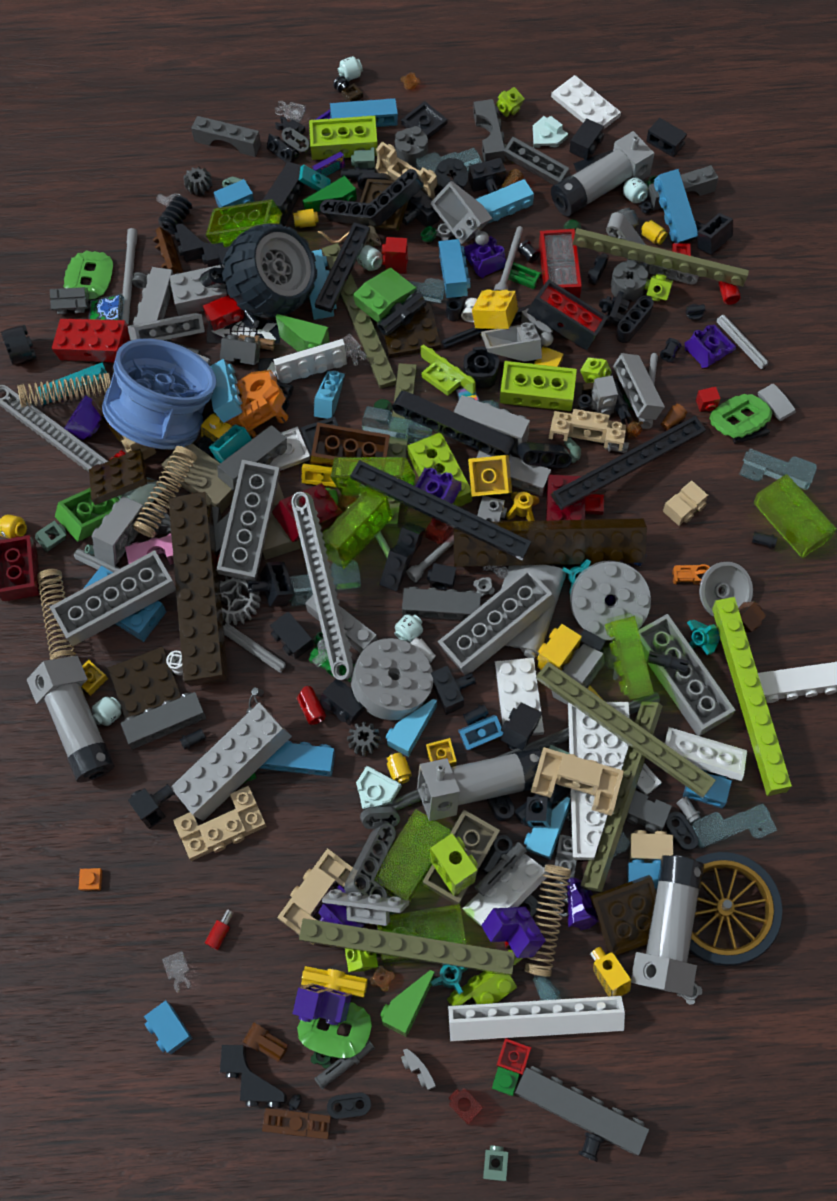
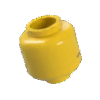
[0,514,27,539]

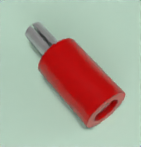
[204,910,233,950]

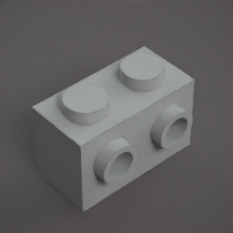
[591,376,618,415]
[477,496,507,522]

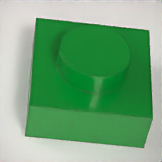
[492,1067,519,1096]

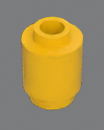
[293,209,319,228]
[641,220,668,245]
[387,753,412,784]

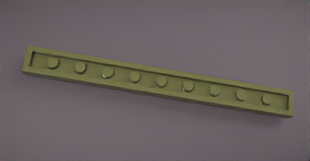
[572,228,749,287]
[322,243,397,389]
[379,363,417,527]
[536,662,716,798]
[580,701,663,892]
[299,918,515,975]

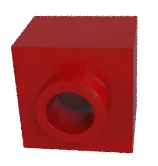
[696,387,720,412]

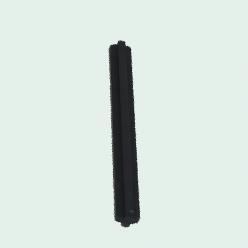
[442,304,531,349]

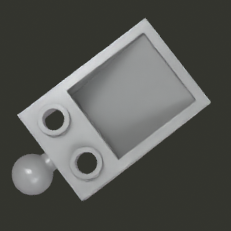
[430,181,492,245]
[481,322,553,362]

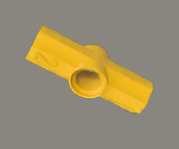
[301,966,368,998]

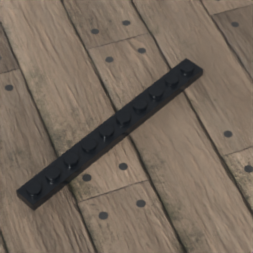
[551,416,706,510]
[350,460,531,560]

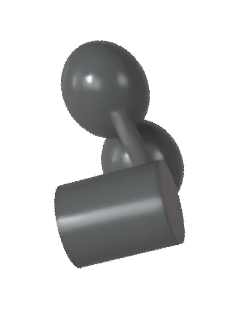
[246,687,265,713]

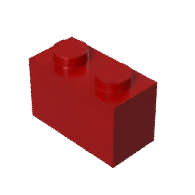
[382,237,408,274]
[203,295,245,331]

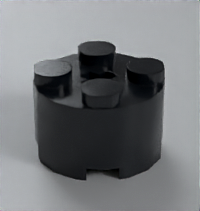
[434,158,468,193]
[1,325,37,365]
[463,346,499,388]

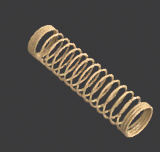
[17,373,111,408]
[132,446,198,538]
[37,569,76,660]
[524,864,571,977]

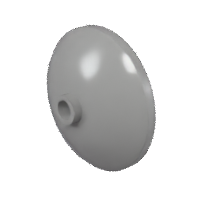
[699,562,753,616]

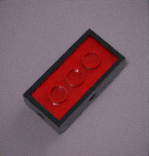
[527,279,608,350]

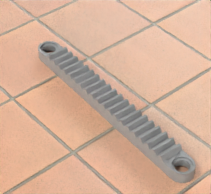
[0,385,108,472]
[291,492,354,680]

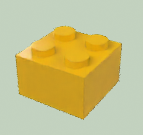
[472,290,518,329]
[468,455,512,496]
[537,624,582,671]

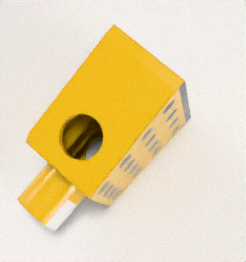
[201,413,232,442]
[590,947,631,996]

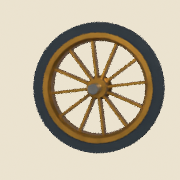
[689,852,782,966]

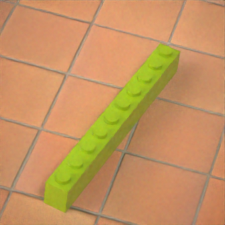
[712,597,792,796]

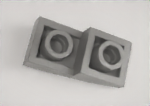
[521,309,553,336]
[758,384,796,421]
[553,835,577,878]
[401,1049,436,1091]

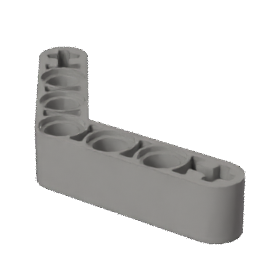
[606,212,699,284]

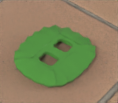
[64,250,113,300]
[709,394,772,438]
[297,1002,372,1058]

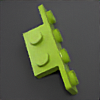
[421,345,476,396]
[447,950,523,1006]

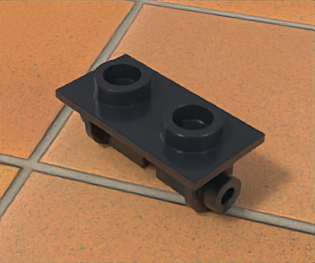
[266,133,299,163]

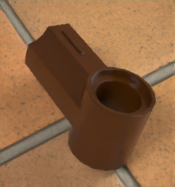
[242,1022,289,1062]

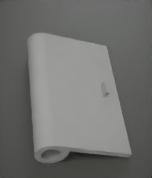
[501,565,566,658]

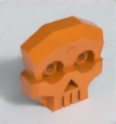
[226,370,288,439]

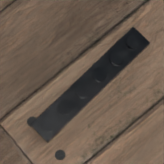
[315,222,370,313]

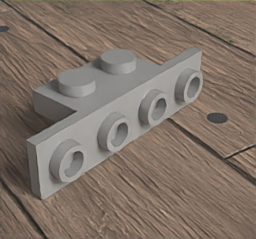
[322,889,409,926]

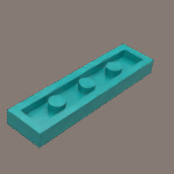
[37,362,107,405]

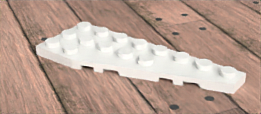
[568,702,629,860]

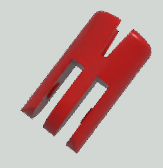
[718,281,741,305]
[297,686,326,725]

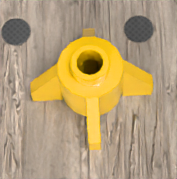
[506,492,539,521]

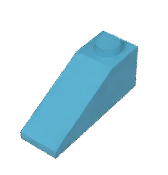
[386,699,437,757]
[524,797,571,860]

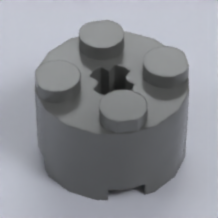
[395,126,428,167]
[611,259,648,302]

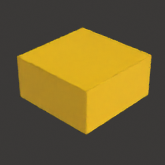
[534,346,563,367]
[81,660,108,696]
[426,738,457,766]

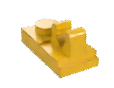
[302,464,339,487]

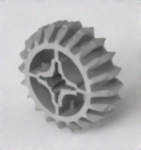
[219,576,261,625]

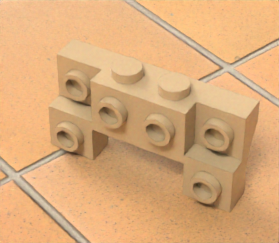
[375,142,437,200]
[549,409,627,451]
[531,747,624,816]
[173,786,267,861]
[277,848,357,945]

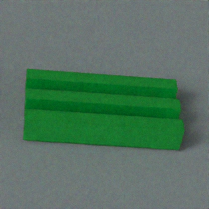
[508,262,541,289]

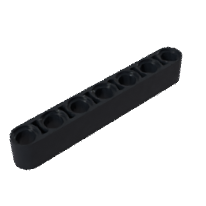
[392,391,515,456]

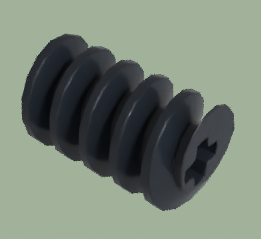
[158,195,193,235]

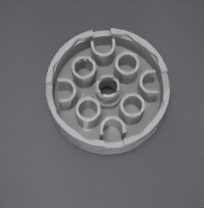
[570,561,651,640]
[351,638,433,720]

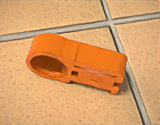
[672,564,710,585]

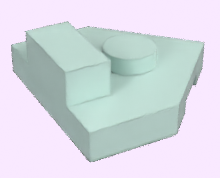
[533,116,568,148]
[356,766,402,810]

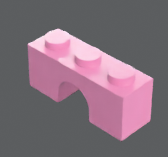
[125,533,174,565]

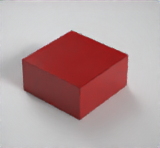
[496,1038,531,1075]

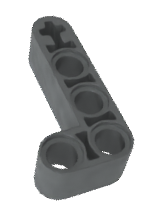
[344,823,396,898]

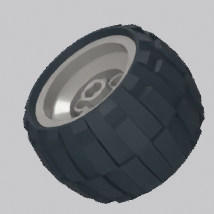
[222,223,317,318]

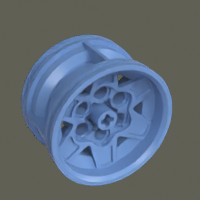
[102,339,216,449]

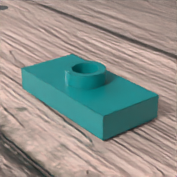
[299,164,331,191]

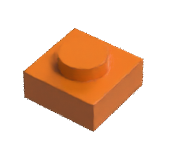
[78,868,102,891]

